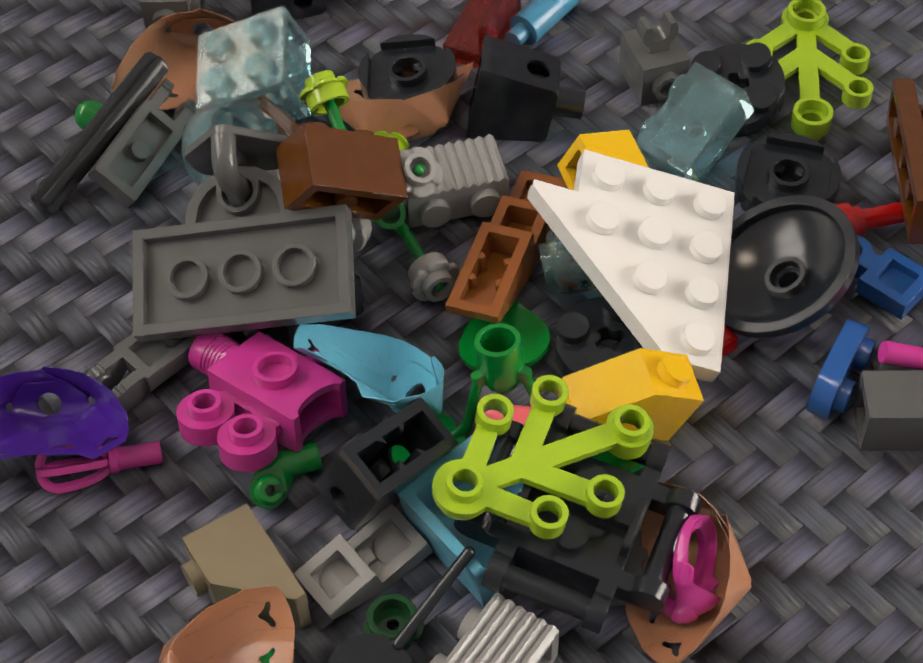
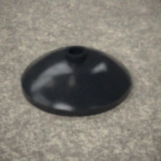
[724,195,860,338]

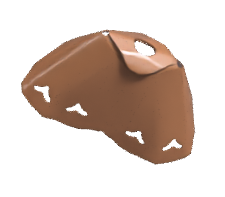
[111,8,280,111]
[338,62,473,141]
[625,481,752,663]
[158,586,295,663]

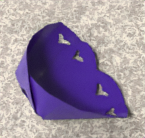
[0,366,129,460]

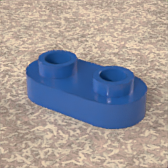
[806,318,877,420]

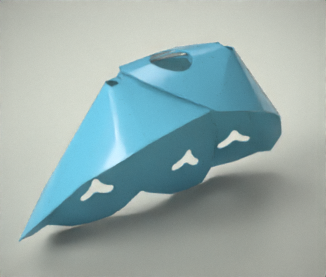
[294,324,445,414]

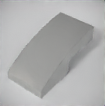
[293,504,433,620]

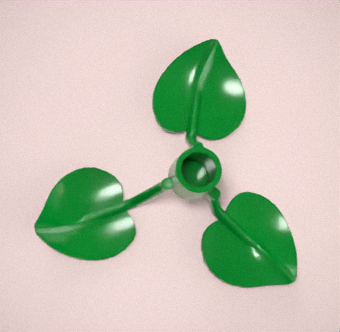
[392,300,644,473]

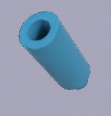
[505,0,581,46]

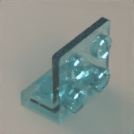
[196,6,311,121]

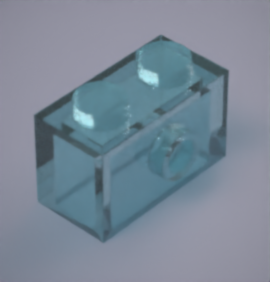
[636,62,754,183]

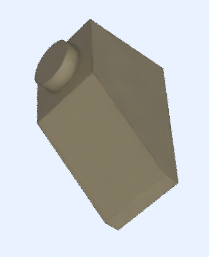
[181,503,312,629]

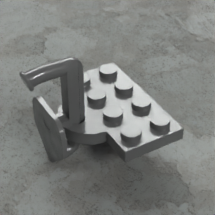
[132,124,356,342]

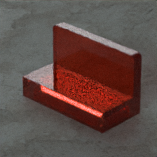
[443,0,521,68]

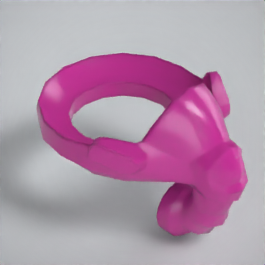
[660,514,721,624]

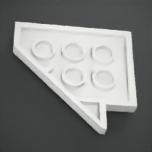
[527,149,735,383]

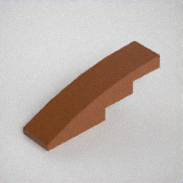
[445,170,568,323]

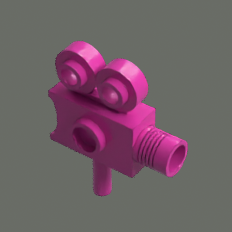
[176,332,348,472]

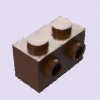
[276,122,408,221]

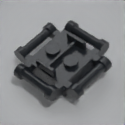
[453,403,702,634]

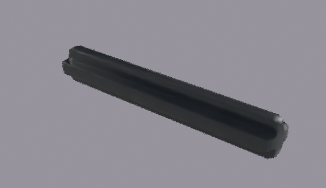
[30,52,169,215]

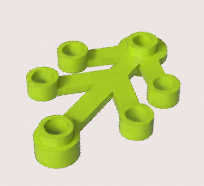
[745,0,874,141]
[432,375,654,539]

